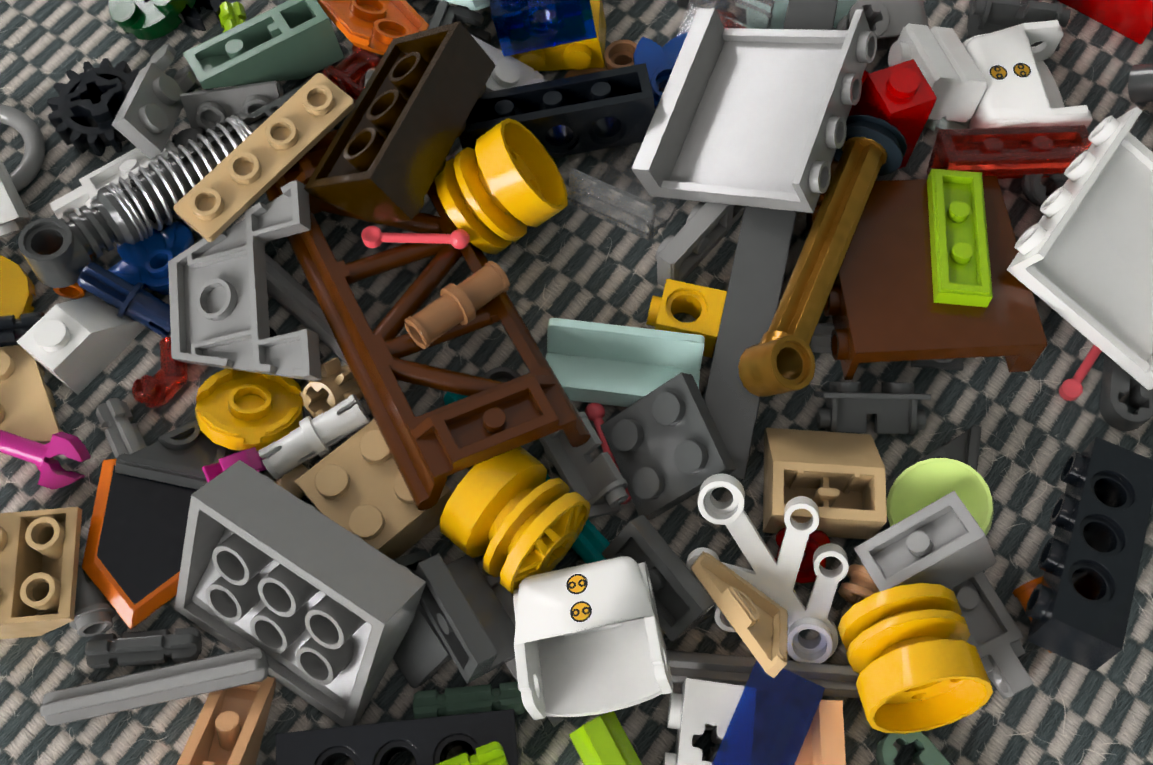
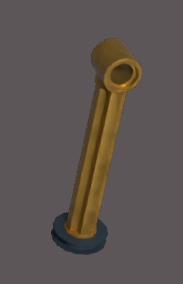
[738,115,907,397]

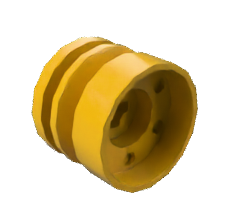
[434,118,568,255]
[440,446,591,594]
[838,583,993,734]

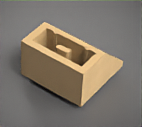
[763,428,887,540]
[0,507,82,640]

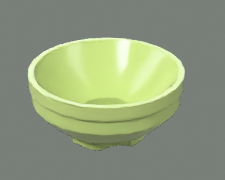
[887,458,994,535]

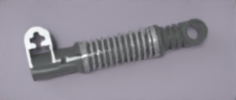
[18,82,347,288]

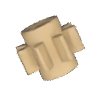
[300,357,363,418]

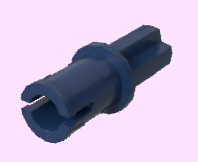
[77,262,171,339]

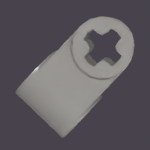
[835,0,929,51]

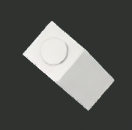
[17,295,146,395]

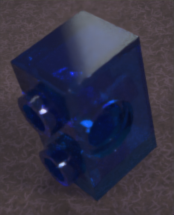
[490,0,597,57]

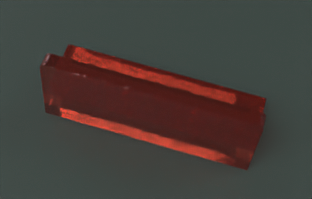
[927,125,1092,179]

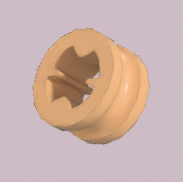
[838,564,880,605]

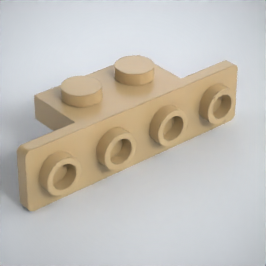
[173,73,355,242]

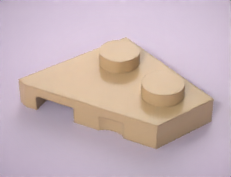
[0,345,64,445]

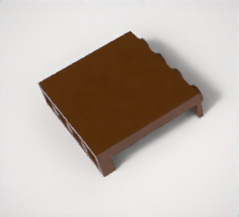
[806,176,1048,380]

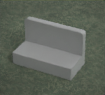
[854,491,996,591]

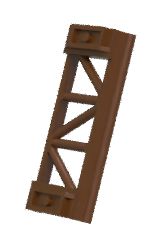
[265,129,591,511]

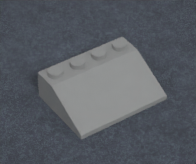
[174,460,426,727]

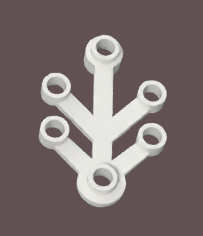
[686,474,849,664]

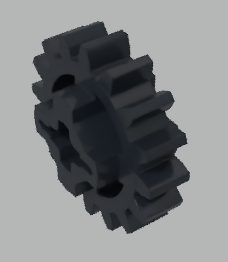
[47,58,140,156]

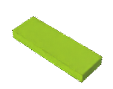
[927,168,993,307]

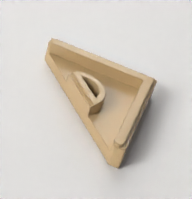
[691,551,788,678]

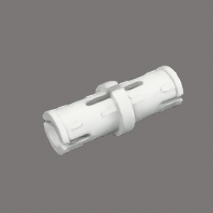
[258,394,371,480]

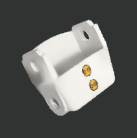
[962,20,1093,152]
[513,556,673,720]

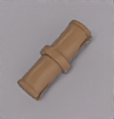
[404,261,510,349]

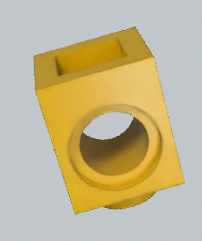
[646,279,727,358]

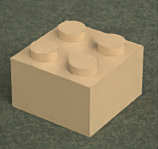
[295,419,452,559]

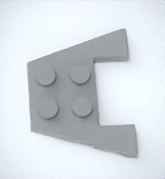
[168,180,322,381]

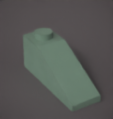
[183,0,344,89]

